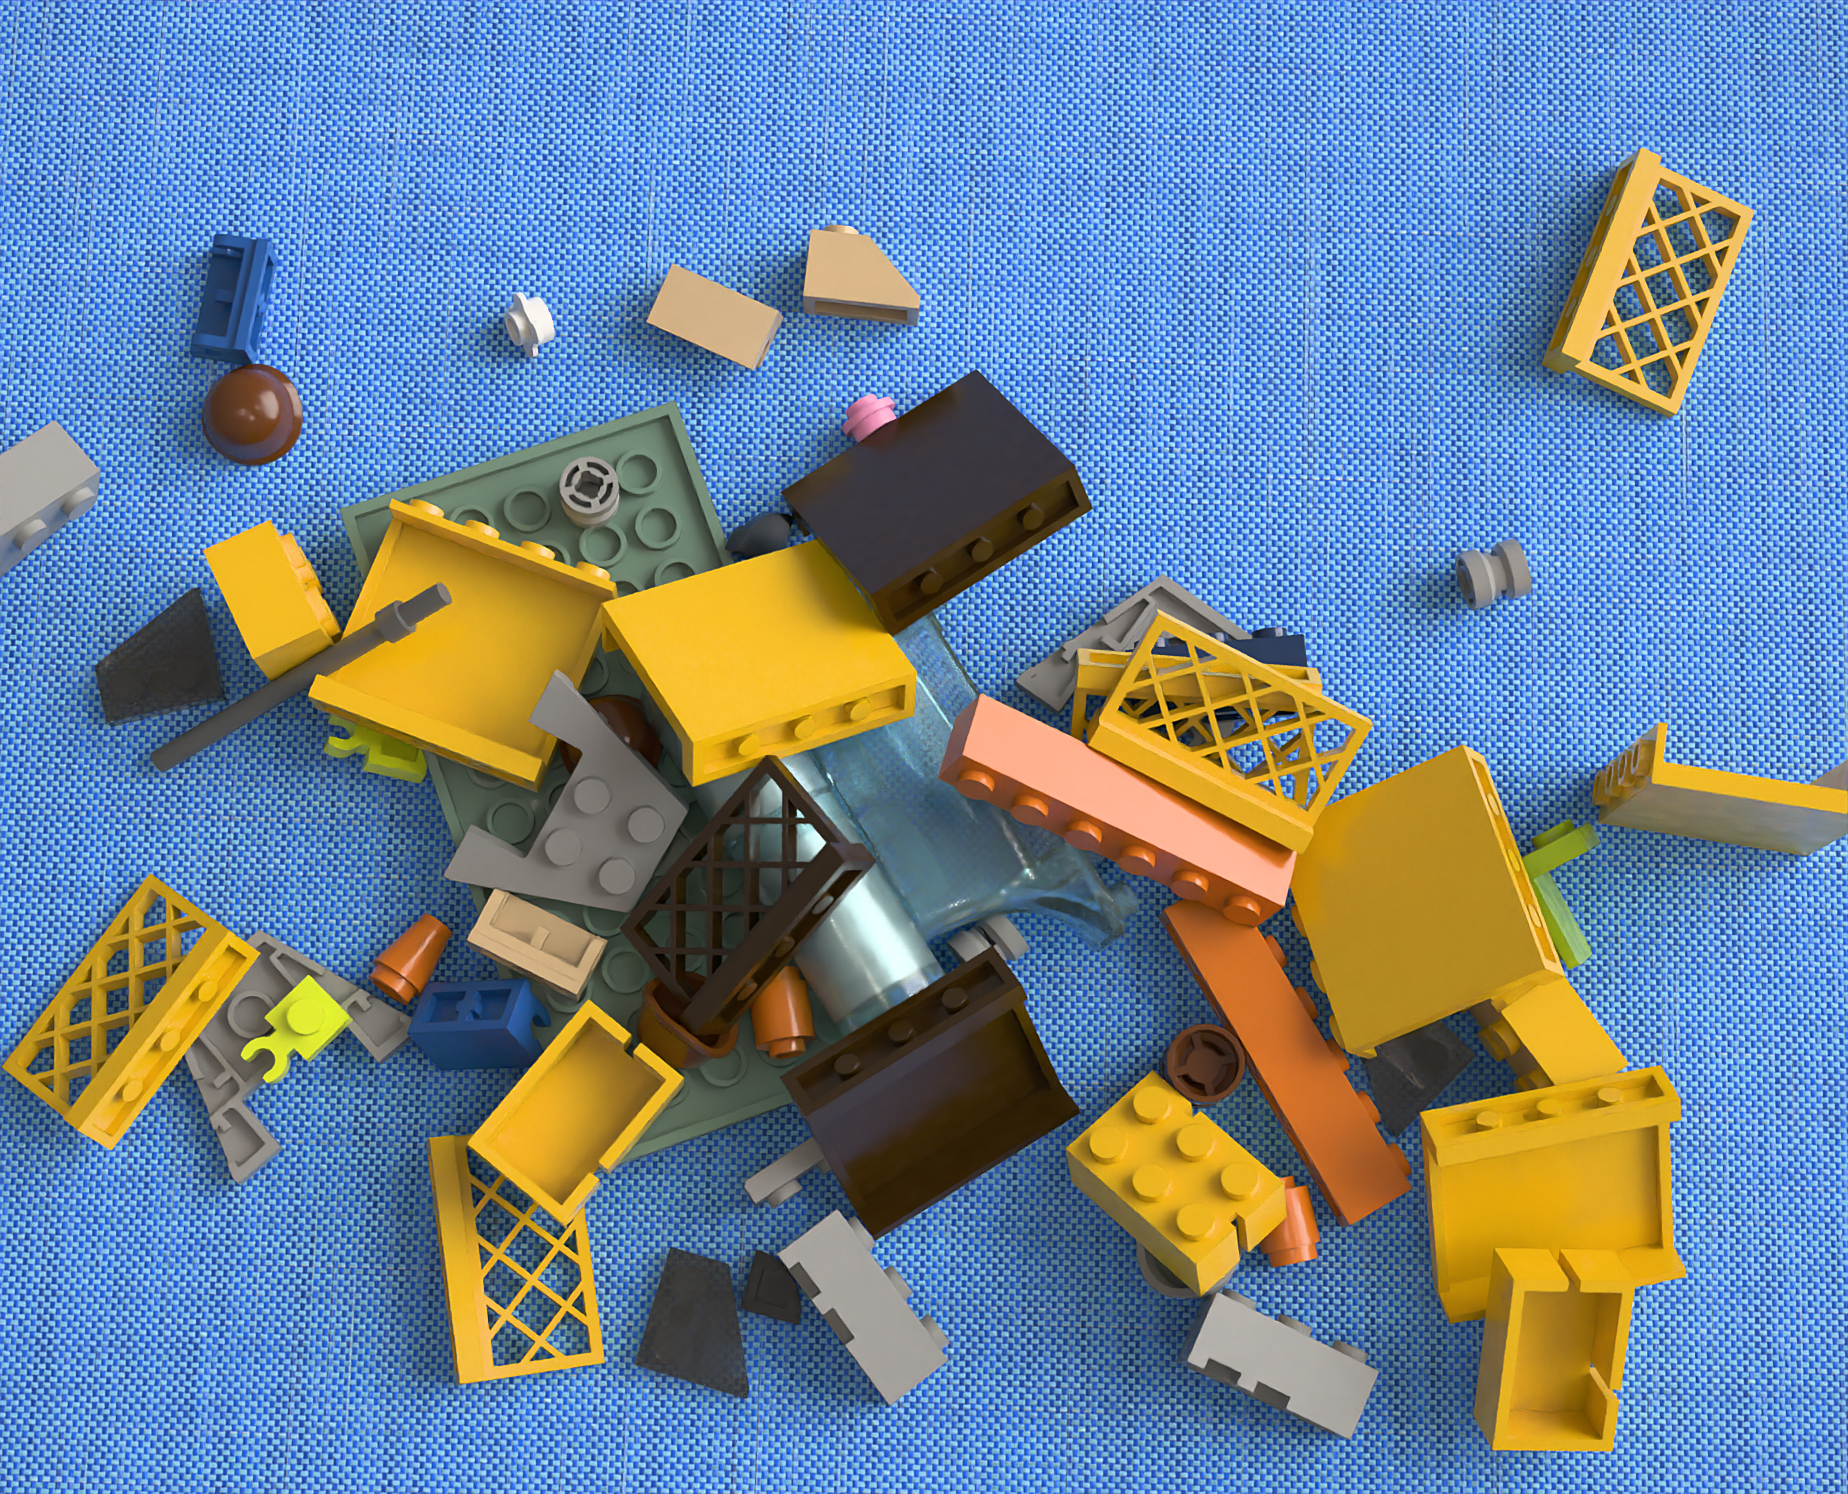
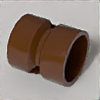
[1159,1024,1245,1109]

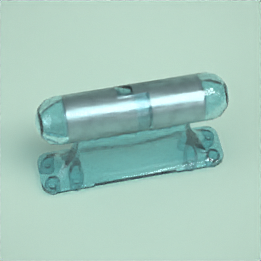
[640,588,1139,1038]

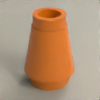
[369,913,453,1005]

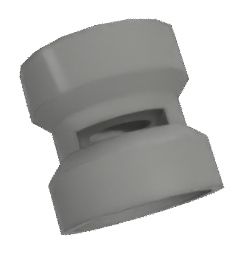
[559,456,620,529]
[1455,538,1532,610]
[945,904,1029,965]

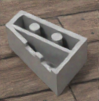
[0,420,100,578]
[778,1209,950,1406]
[1176,1288,1379,1440]

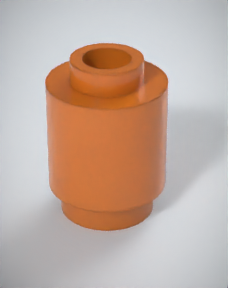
[750,966,816,1060]
[1259,1175,1321,1268]

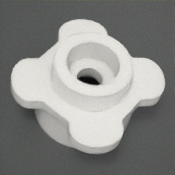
[505,292,555,358]

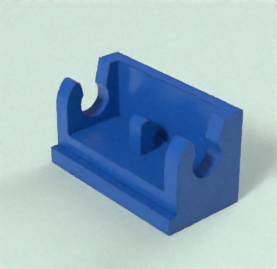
[189,234,278,366]
[407,978,551,1071]

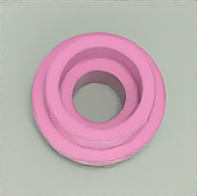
[842,394,897,443]

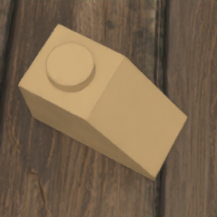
[803,225,920,326]

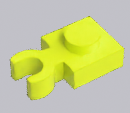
[323,715,427,784]
[241,975,354,1085]

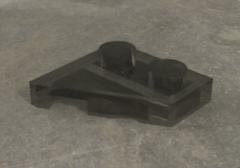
[94,587,227,727]
[1360,1020,1476,1139]
[634,1247,750,1399]

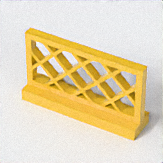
[1541,147,1755,418]
[1086,609,1373,855]
[1070,648,1323,806]
[2,873,261,1151]
[426,1134,605,1386]

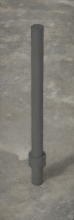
[151,582,452,772]

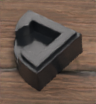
[725,512,794,560]
[740,1249,801,1325]

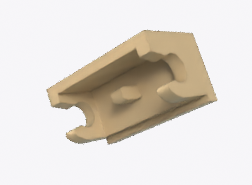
[646,263,784,371]
[467,888,608,1002]

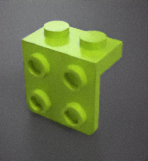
[1521,819,1601,970]

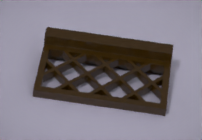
[619,755,877,1036]

